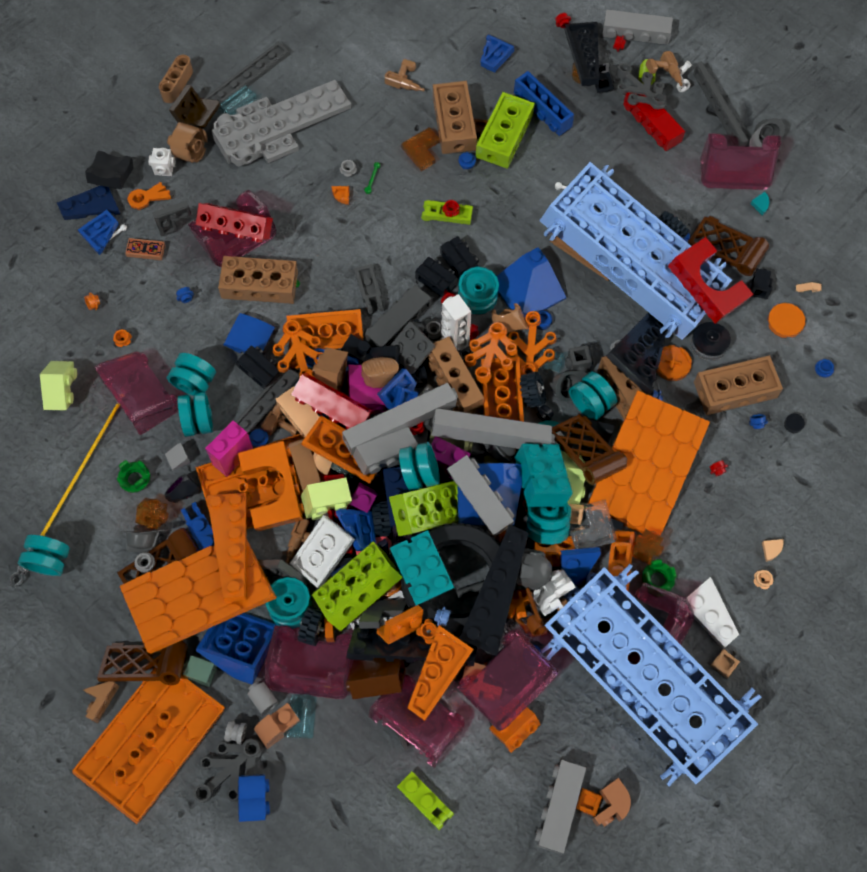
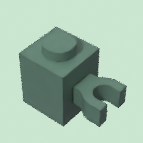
[183,655,217,687]

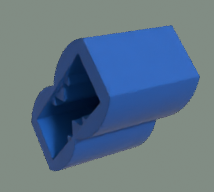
[238,774,270,822]

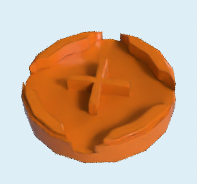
[767,303,805,338]
[656,345,692,381]

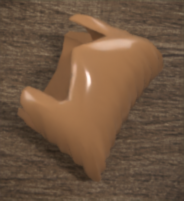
[492,303,529,333]
[361,357,399,388]

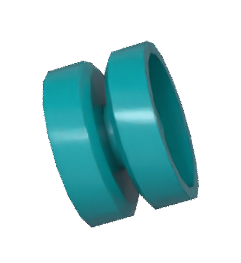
[458,267,499,315]
[166,353,216,396]
[569,371,617,421]
[178,392,213,437]
[399,442,440,491]
[526,503,571,545]
[17,535,70,576]
[266,577,313,629]

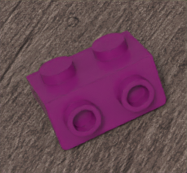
[431,436,471,479]

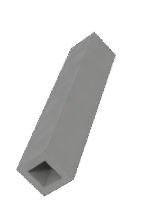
[342,383,458,456]
[431,408,555,449]

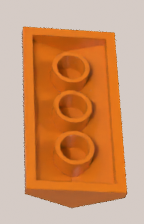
[286,309,364,349]
[301,416,378,484]

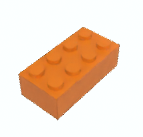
[481,357,524,422]

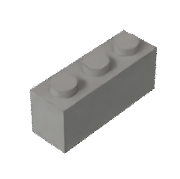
[353,427,418,475]

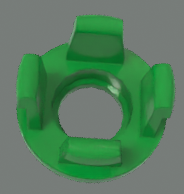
[117,460,150,493]
[642,559,677,595]

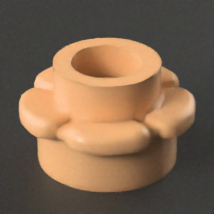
[753,570,773,589]

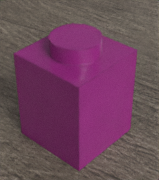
[350,482,377,513]

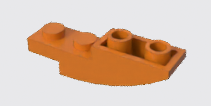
[608,531,635,592]

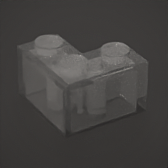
[571,499,617,549]

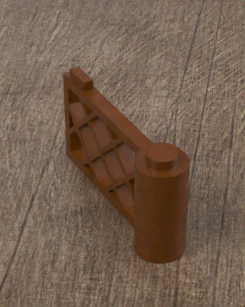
[688,216,769,276]
[552,414,627,485]
[117,528,199,584]
[97,640,188,685]

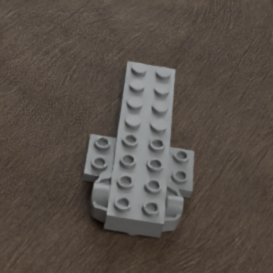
[212,80,351,167]

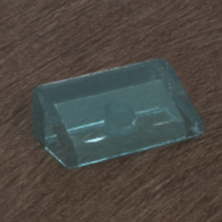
[287,694,316,739]

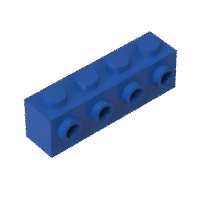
[514,71,574,136]

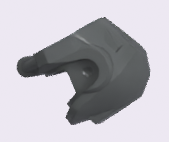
[516,548,552,590]

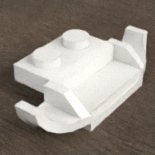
[532,569,576,616]

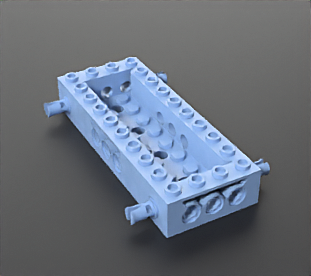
[540,162,732,340]
[541,564,762,787]

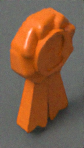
[127,182,171,210]
[507,589,532,619]

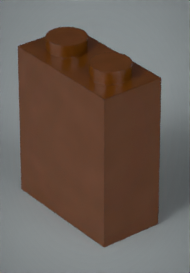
[346,658,406,700]

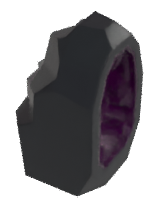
[164,474,200,503]

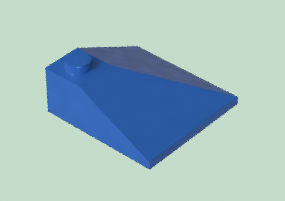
[497,247,566,317]
[457,463,522,526]
[196,613,278,685]

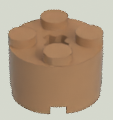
[167,122,207,163]

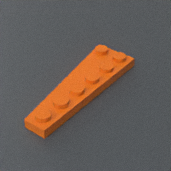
[207,493,247,602]

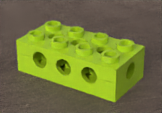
[476,92,535,169]
[389,481,458,536]
[312,541,403,631]

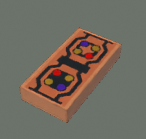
[125,238,165,260]

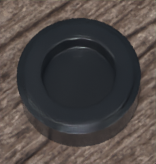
[784,413,805,433]

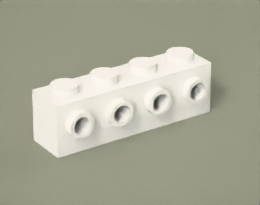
[441,294,471,351]

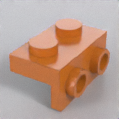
[377,605,423,645]
[489,700,540,753]

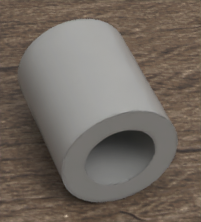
[247,681,279,715]

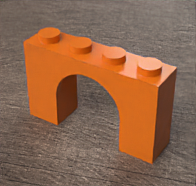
[238,441,305,532]

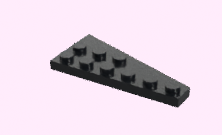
[606,312,667,395]

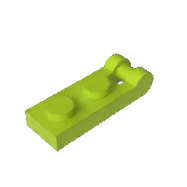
[421,200,473,225]
[397,771,454,830]

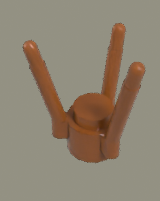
[513,588,547,637]

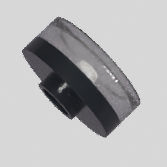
[691,322,731,361]

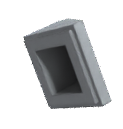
[165,443,190,471]

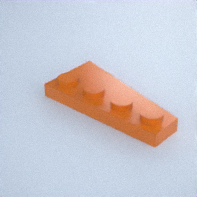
[408,625,474,721]

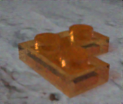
[401,127,440,171]

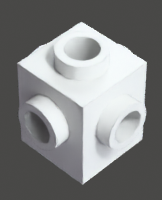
[149,148,176,176]

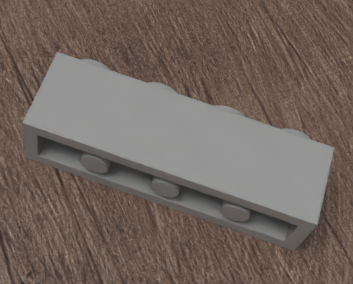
[602,10,673,45]
[447,455,515,537]
[535,760,586,855]

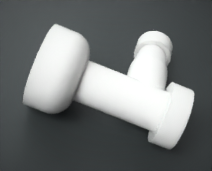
[676,61,692,92]

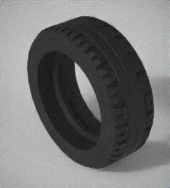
[401,523,500,636]

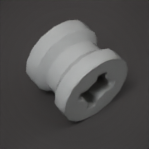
[224,720,247,744]

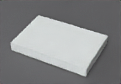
[290,515,355,588]

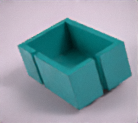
[515,444,573,507]
[390,530,454,605]

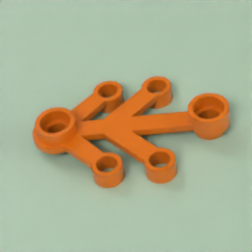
[506,311,557,375]
[273,320,323,378]
[464,322,518,383]

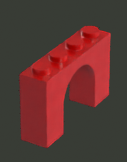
[668,237,754,324]

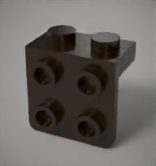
[169,85,221,128]

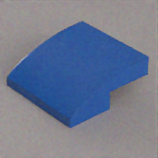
[223,313,275,353]

